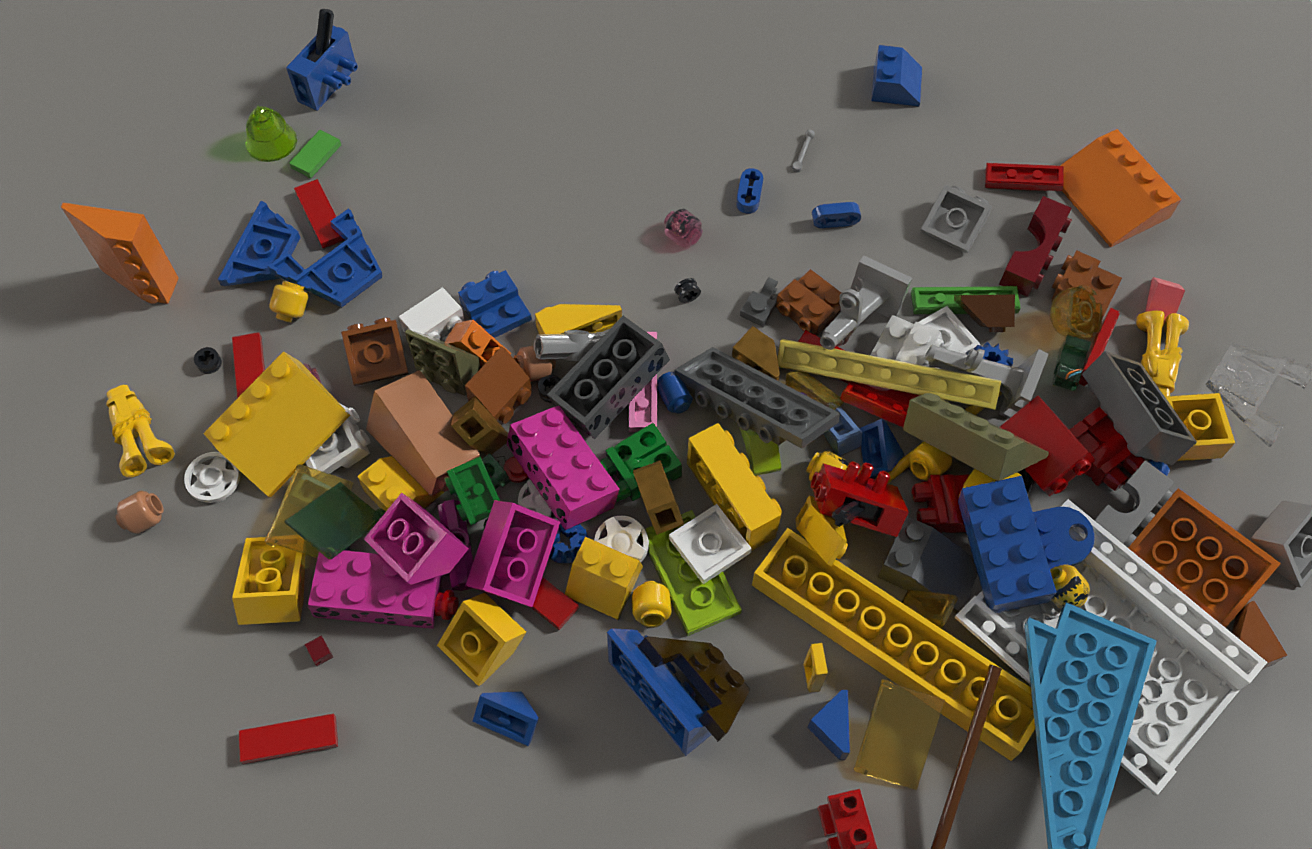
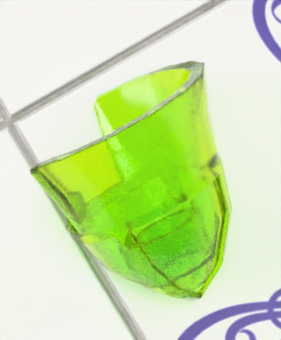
[245,105,297,162]

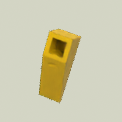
[795,495,848,566]

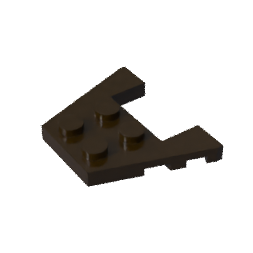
[638,636,750,742]

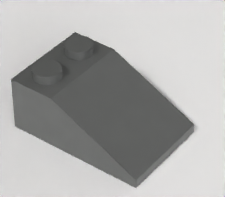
[878,516,978,614]

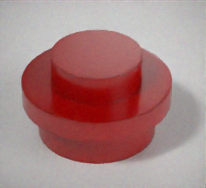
[504,456,529,483]
[435,590,459,620]

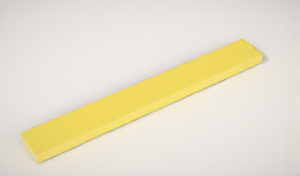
[777,339,1002,410]

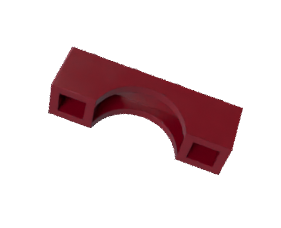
[999,196,1072,297]

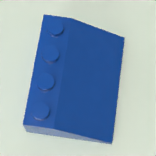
[607,628,711,756]

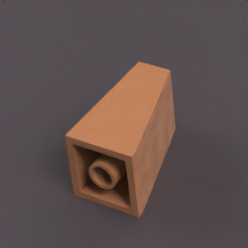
[366,370,480,496]

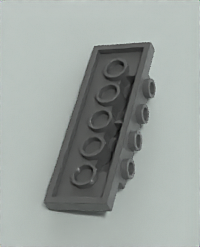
[675,347,840,448]

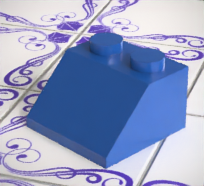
[871,45,922,107]

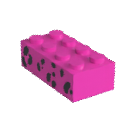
[506,405,620,530]
[308,548,442,629]

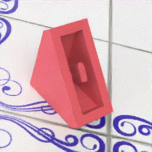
[1145,277,1185,327]

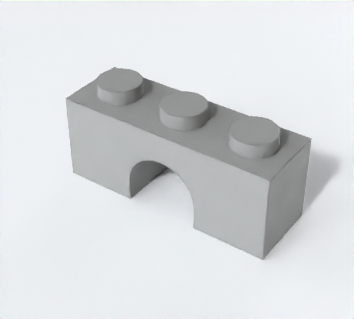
[1094,461,1175,548]

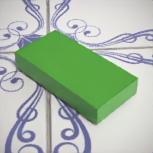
[289,130,341,178]

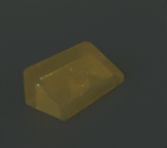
[785,371,844,410]

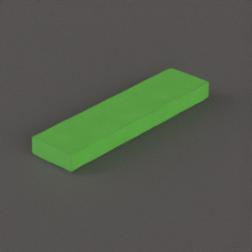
[911,286,1021,314]

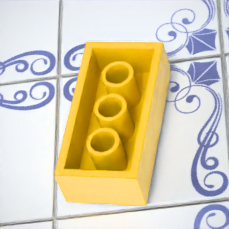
[687,423,782,551]

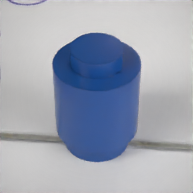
[657,372,693,413]

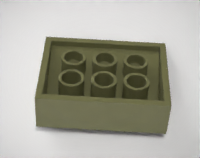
[903,393,1049,481]

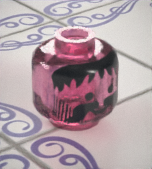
[664,208,703,247]

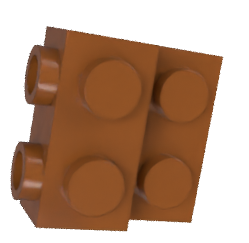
[1051,250,1122,322]
[776,269,842,336]
[341,318,409,386]

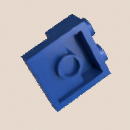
[458,270,532,338]

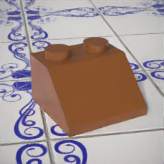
[465,346,532,425]

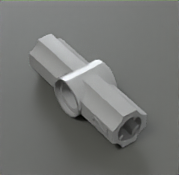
[533,330,607,361]

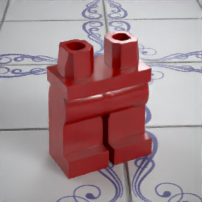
[1069,406,1145,491]
[911,474,970,534]
[817,789,878,849]

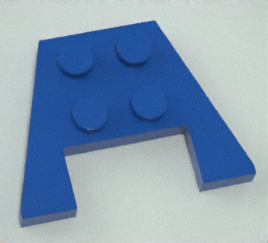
[268,208,382,308]

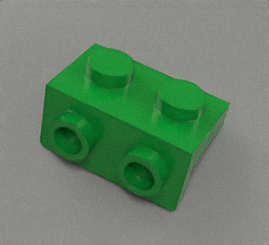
[444,457,500,525]

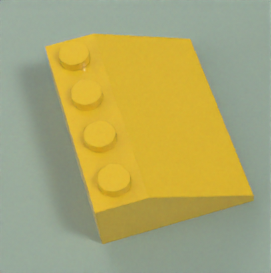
[203,351,351,497]

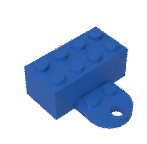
[958,476,1095,613]

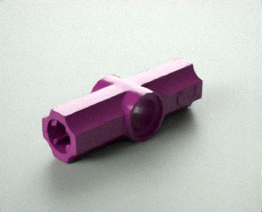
[437,499,474,591]

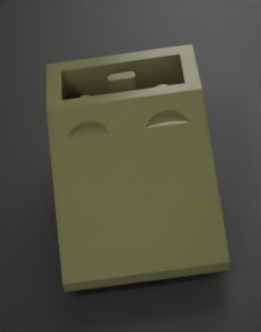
[405,329,481,396]

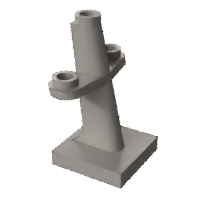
[820,255,912,350]
[924,344,1049,419]

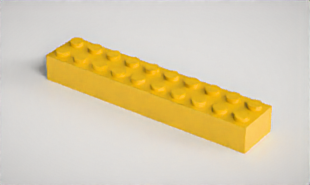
[751,528,1035,761]

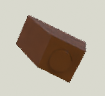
[954,294,1015,332]

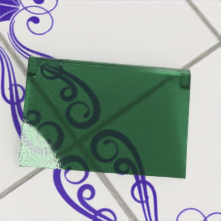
[284,482,386,560]

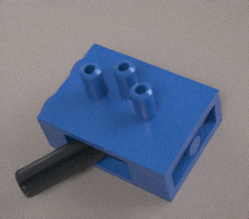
[286,9,358,111]

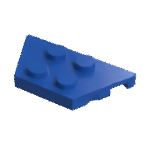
[218,201,301,286]

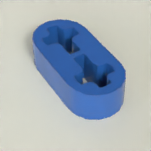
[736,168,763,214]
[812,202,861,228]

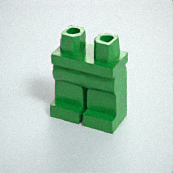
[600,423,682,502]

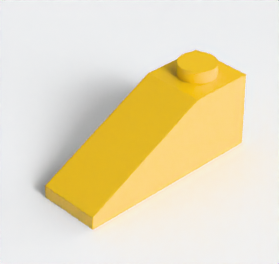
[535,304,622,334]

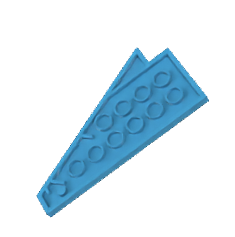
[1024,602,1157,849]

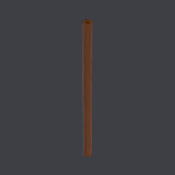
[931,664,1002,849]

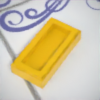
[803,643,828,693]

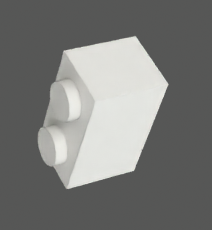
[399,287,465,340]

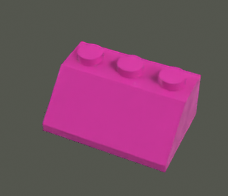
[364,493,469,585]
[465,500,560,607]

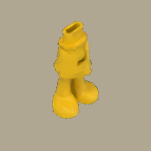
[1136,311,1189,396]
[106,385,175,477]

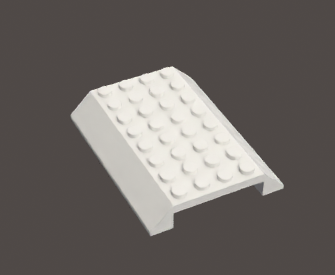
[954,499,1267,796]

